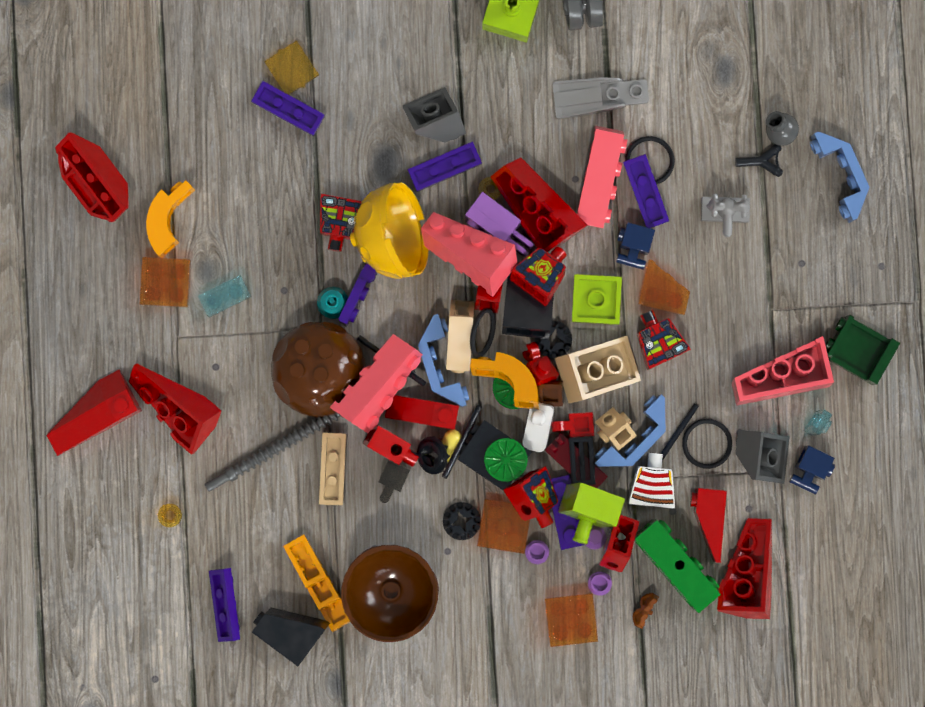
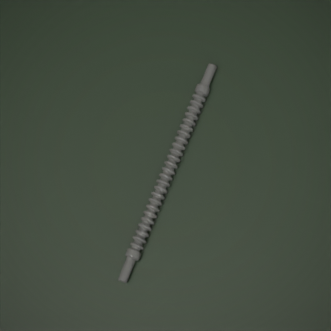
[205,370,416,492]

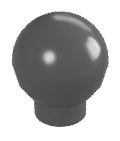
[766,111,799,146]

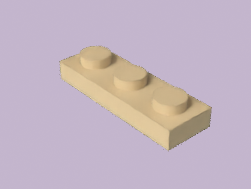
[319,433,347,505]

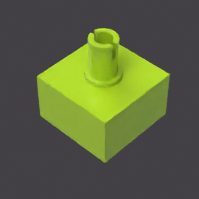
[482,0,540,43]
[558,483,625,545]

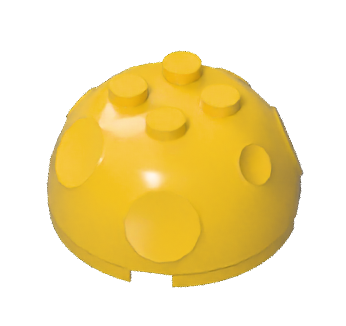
[350,182,429,279]

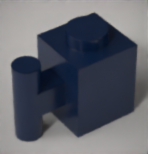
[616,222,655,270]
[789,446,835,495]

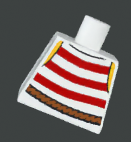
[627,453,675,508]

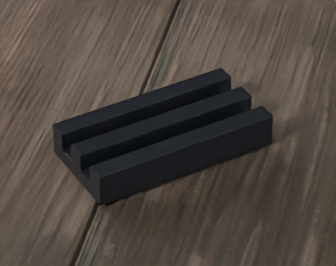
[568,436,596,485]

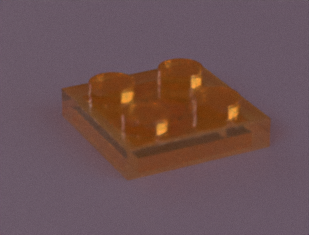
[140,257,191,308]
[477,499,530,554]
[545,593,598,647]

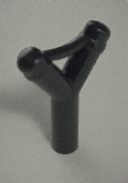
[735,144,783,177]

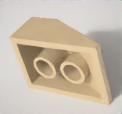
[555,336,641,403]

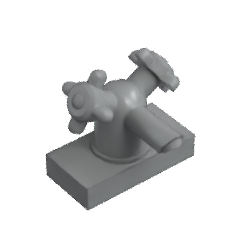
[701,193,750,237]

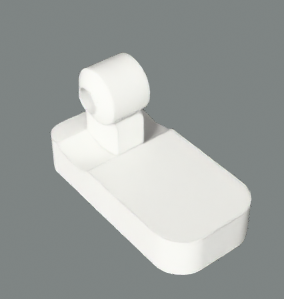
[523,403,554,452]

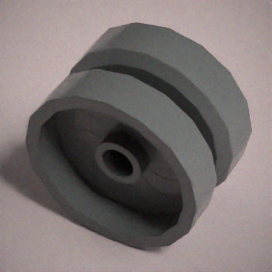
[562,0,603,31]

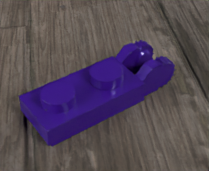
[339,263,377,326]

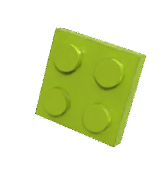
[571,274,622,325]

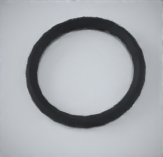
[625,136,675,184]
[470,308,496,357]
[682,419,732,469]

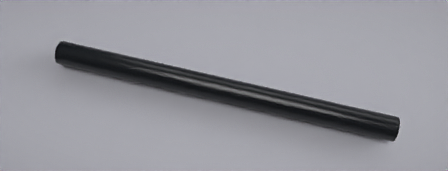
[357,335,426,386]
[660,403,699,461]
[442,405,482,479]

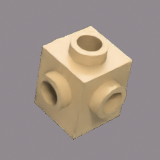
[595,407,637,451]

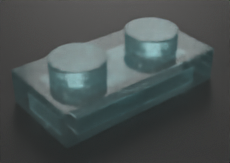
[198,275,251,318]
[803,409,832,436]

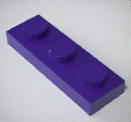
[251,81,325,137]
[407,141,482,192]
[623,154,669,228]
[551,475,584,550]
[209,568,240,642]

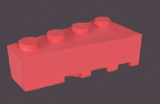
[577,125,628,228]
[421,212,518,297]
[330,334,423,433]
[731,336,834,406]

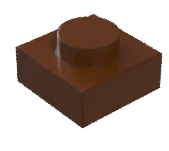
[538,381,564,406]

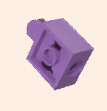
[465,192,534,256]

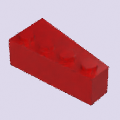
[490,157,588,253]

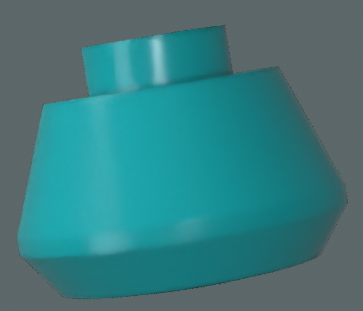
[317,287,348,319]

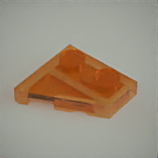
[638,259,690,316]

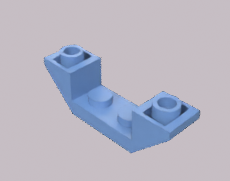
[810,132,869,223]
[418,314,470,407]
[594,394,666,467]

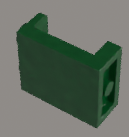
[825,315,900,385]

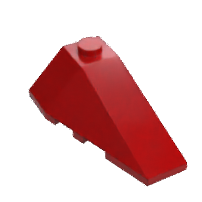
[128,363,222,455]
[46,369,142,456]
[717,518,772,619]

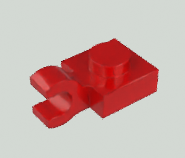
[522,342,559,386]
[551,412,594,438]

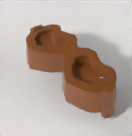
[633,593,659,629]

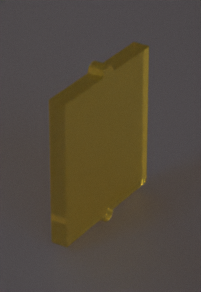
[264,40,319,95]

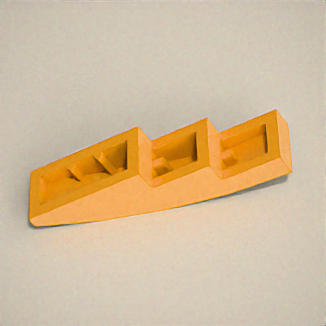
[283,534,350,632]

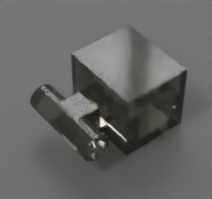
[379,460,411,503]

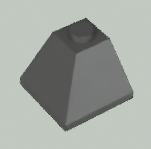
[402,88,466,143]
[735,430,790,484]

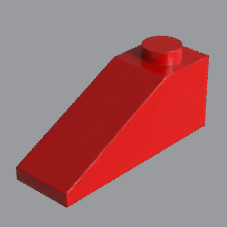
[385,395,459,430]
[690,488,727,563]

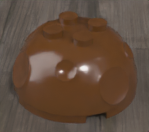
[271,322,366,417]
[341,545,439,642]

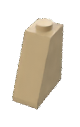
[446,300,474,373]

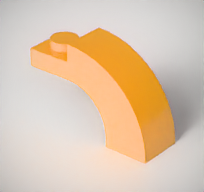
[146,180,195,258]
[470,352,539,410]

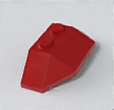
[55,132,129,222]

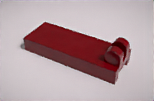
[544,433,608,488]

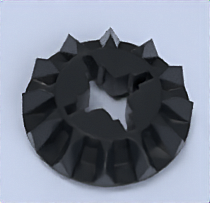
[534,321,572,359]
[417,436,450,474]
[443,502,481,540]

